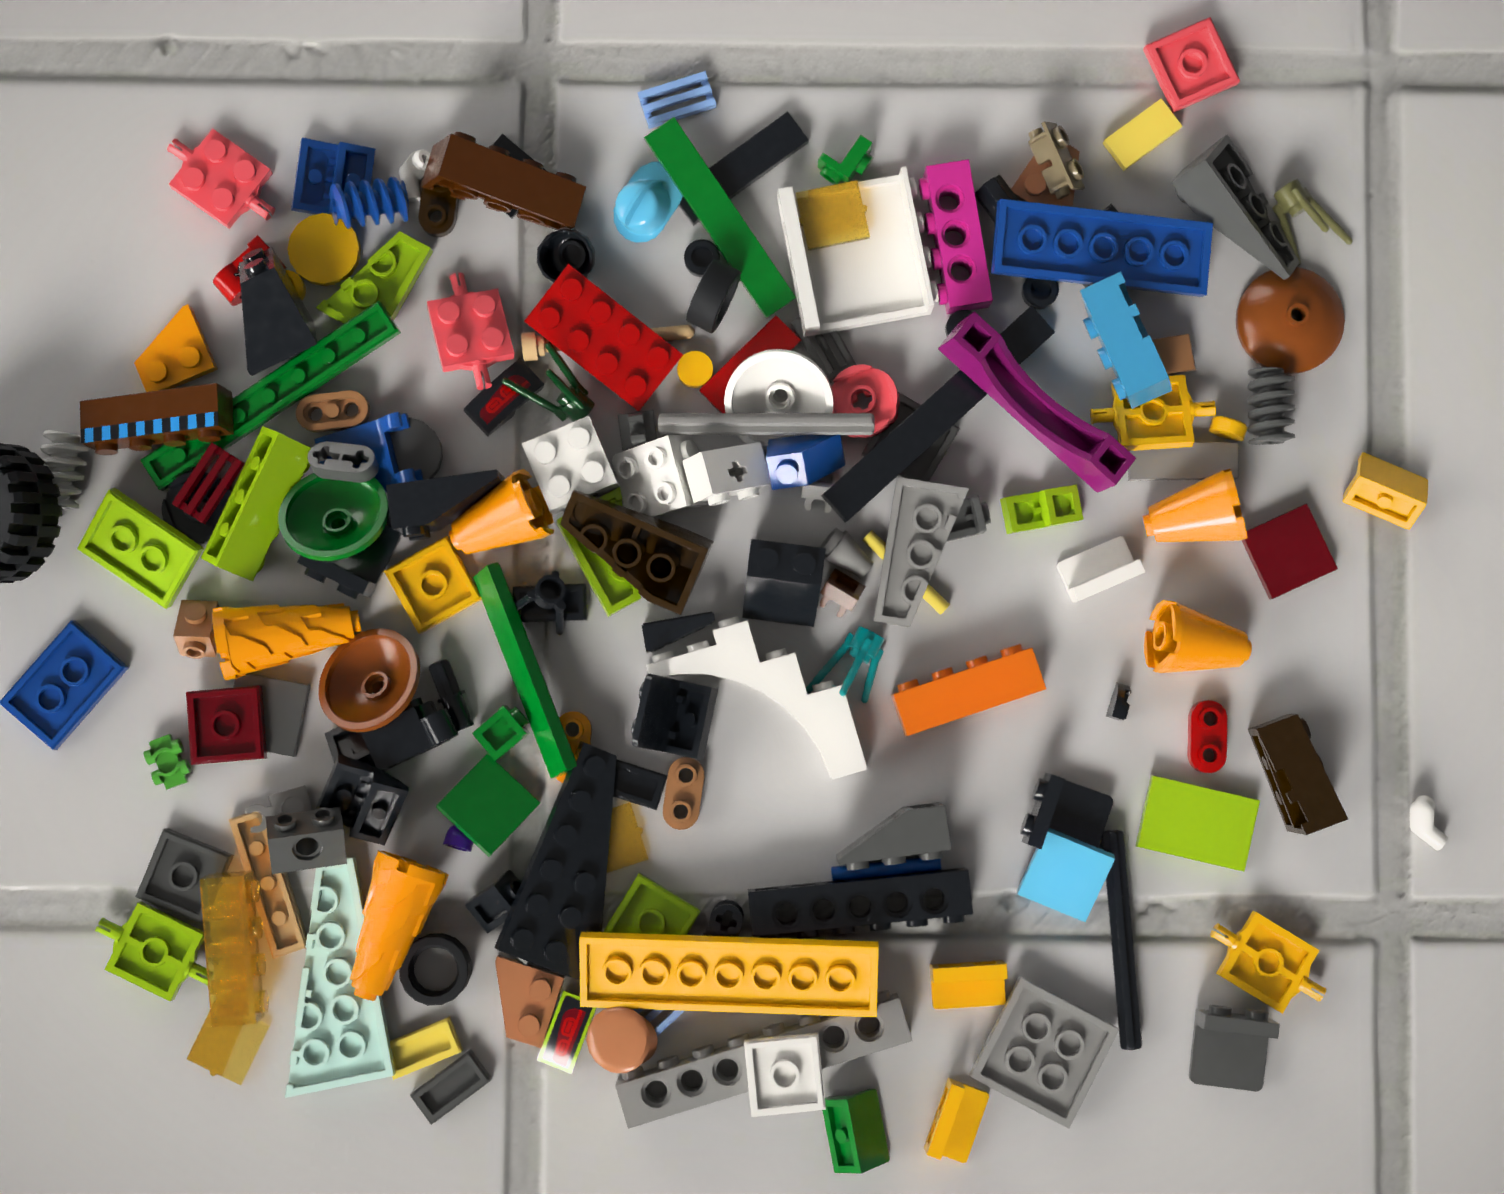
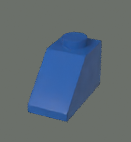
[766,435,846,490]

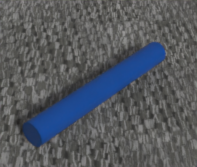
[831,858,941,882]

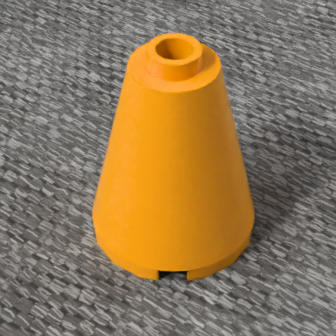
[449,469,554,554]
[1142,469,1248,542]
[1144,600,1252,673]

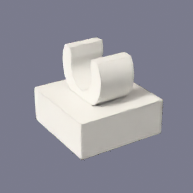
[801,473,840,513]

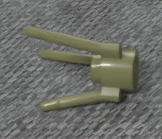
[1272,179,1353,266]

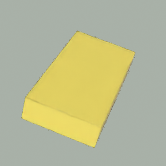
[1102,98,1183,171]
[390,1016,463,1080]

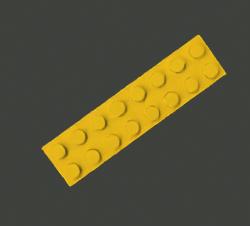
[579,932,879,1017]

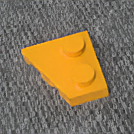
[134,304,218,392]

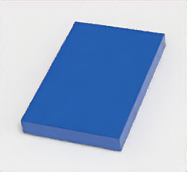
[0,620,129,750]

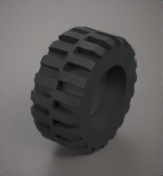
[0,443,62,583]

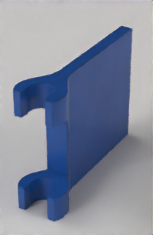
[314,412,424,493]

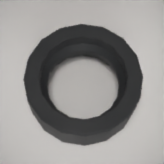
[686,259,741,333]
[399,933,472,1006]

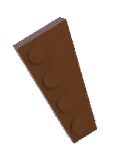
[420,132,586,230]

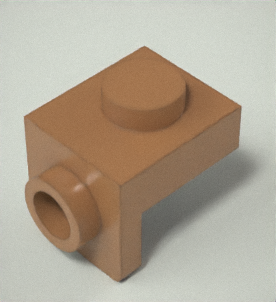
[173,600,219,659]

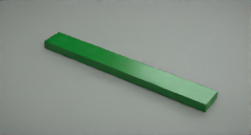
[140,301,401,491]

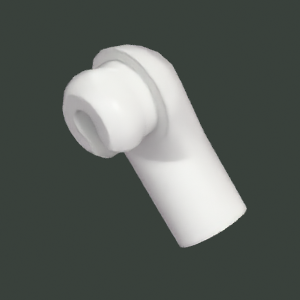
[399,149,430,203]

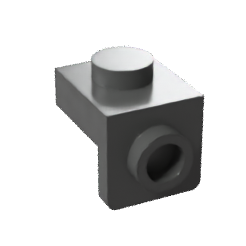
[946,495,991,542]

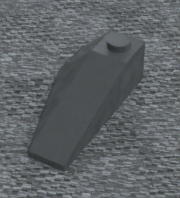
[1171,135,1300,280]

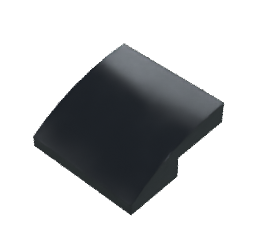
[316,754,409,846]

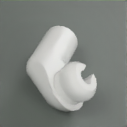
[1410,795,1448,850]

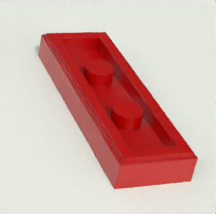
[699,315,801,413]

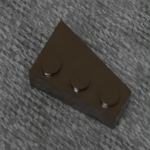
[1248,714,1348,835]

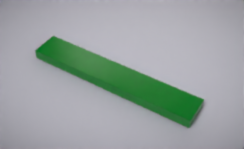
[644,117,796,319]
[473,562,577,779]

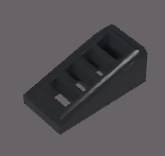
[642,611,716,653]

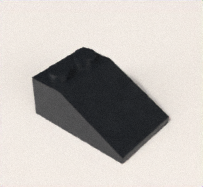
[386,469,505,541]

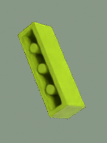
[201,426,311,582]

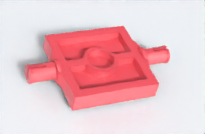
[167,128,275,229]
[427,272,515,390]

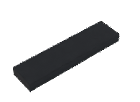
[679,111,809,226]

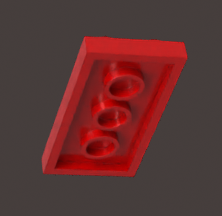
[524,264,683,411]

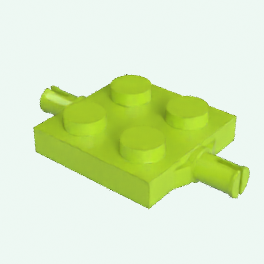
[95,902,215,1002]

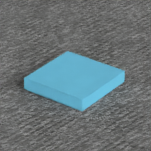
[1017,828,1115,922]

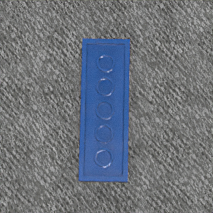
[991,199,1213,297]

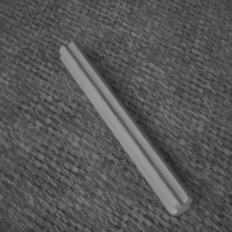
[658,413,875,435]

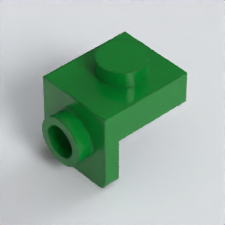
[817,135,874,185]
[472,705,530,761]

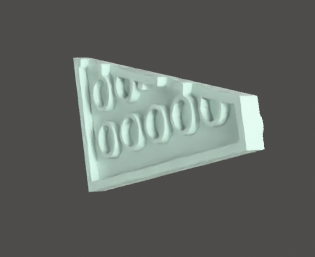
[285,857,395,1098]

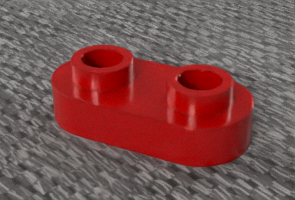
[1187,700,1228,773]

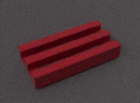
[172,442,245,524]

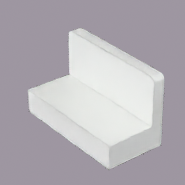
[1057,536,1145,603]

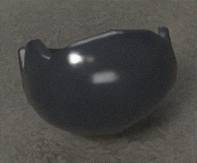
[537,229,595,283]

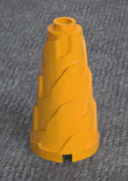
[212,603,362,680]
[350,850,449,1001]

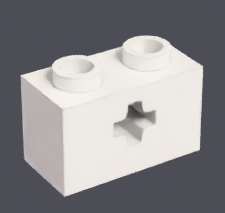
[682,442,771,506]

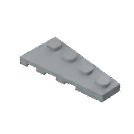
[874,477,969,627]

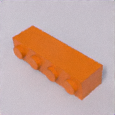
[891,643,1046,736]

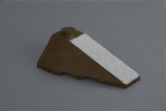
[560,490,714,615]

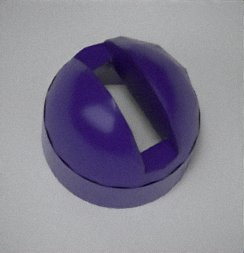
[443,825,474,852]

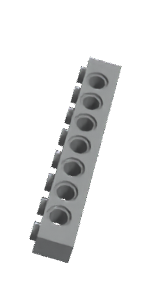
[615,990,912,1129]

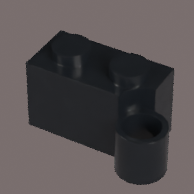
[361,697,459,771]

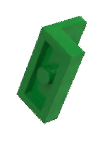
[822,1089,890,1174]

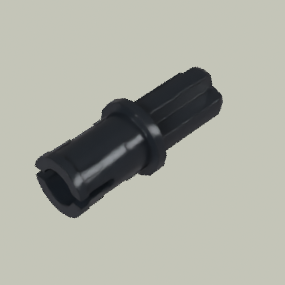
[429,659,474,731]

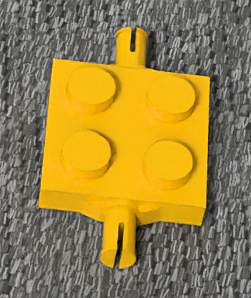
[1090,375,1216,451]
[1210,911,1326,1014]

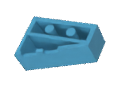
[1080,271,1172,409]

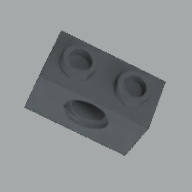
[265,807,347,874]

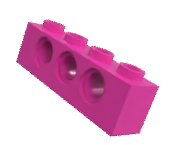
[918,159,993,314]

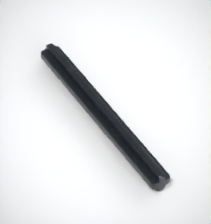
[1102,830,1142,1050]

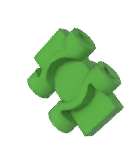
[143,734,192,790]

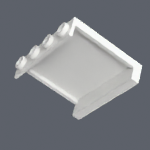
[777,166,939,337]

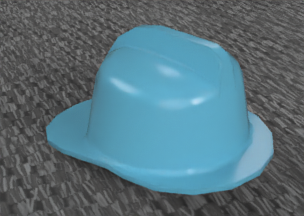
[613,162,683,243]

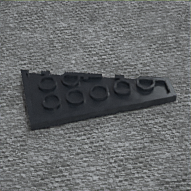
[495,741,617,980]

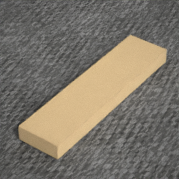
[228,812,307,959]

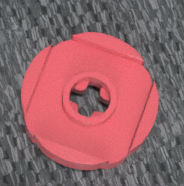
[831,364,900,438]

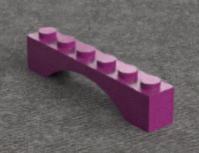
[938,311,1136,493]

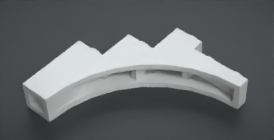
[646,616,867,780]

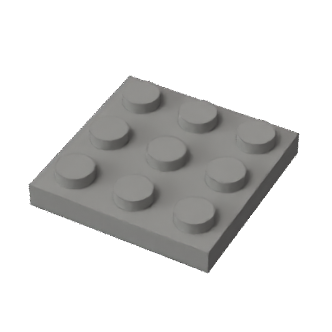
[969,976,1119,1129]

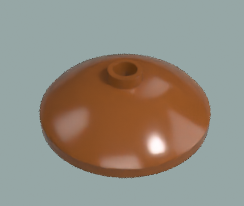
[1235,267,1345,374]
[318,628,420,732]

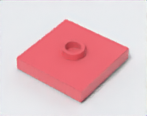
[1143,17,1240,113]

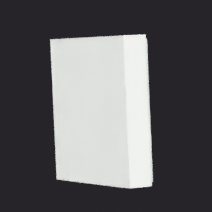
[744,1032,826,1117]

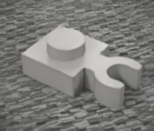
[245,785,312,833]

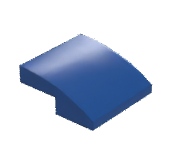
[291,138,376,219]

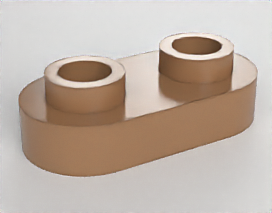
[296,390,370,433]
[663,757,705,830]

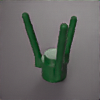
[502,342,595,422]

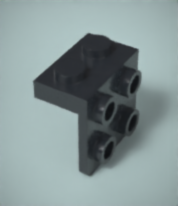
[297,525,401,599]
[631,674,718,760]
[1020,773,1113,849]

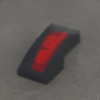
[463,358,544,437]

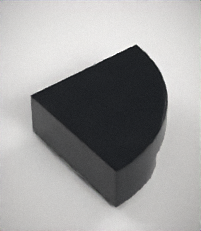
[1106,682,1131,720]

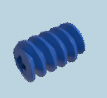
[329,176,409,229]

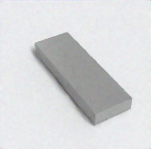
[1128,442,1239,481]

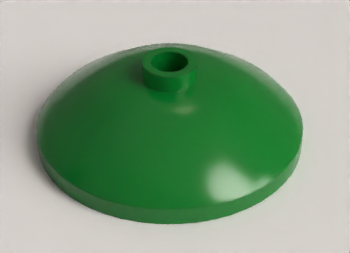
[278,473,389,561]

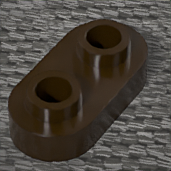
[418,185,459,237]

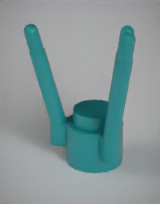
[806,626,884,703]

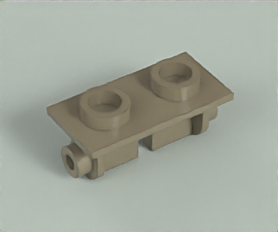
[1028,121,1085,200]

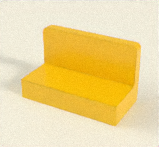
[1342,452,1428,530]
[930,960,1008,1009]
[924,1078,989,1163]

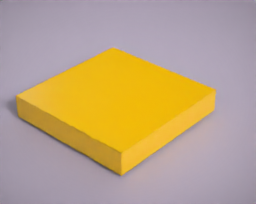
[384,536,482,634]

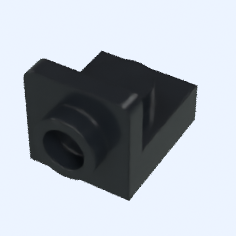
[324,727,376,767]
[465,870,522,933]

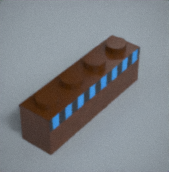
[80,383,234,455]

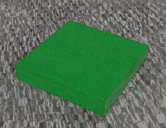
[436,753,540,857]

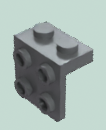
[1189,1005,1280,1092]

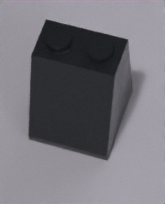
[239,247,317,376]
[742,539,826,627]

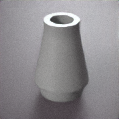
[820,528,874,579]

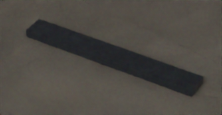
[821,305,1055,523]

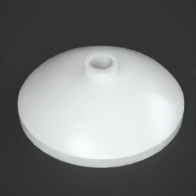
[724,349,834,453]

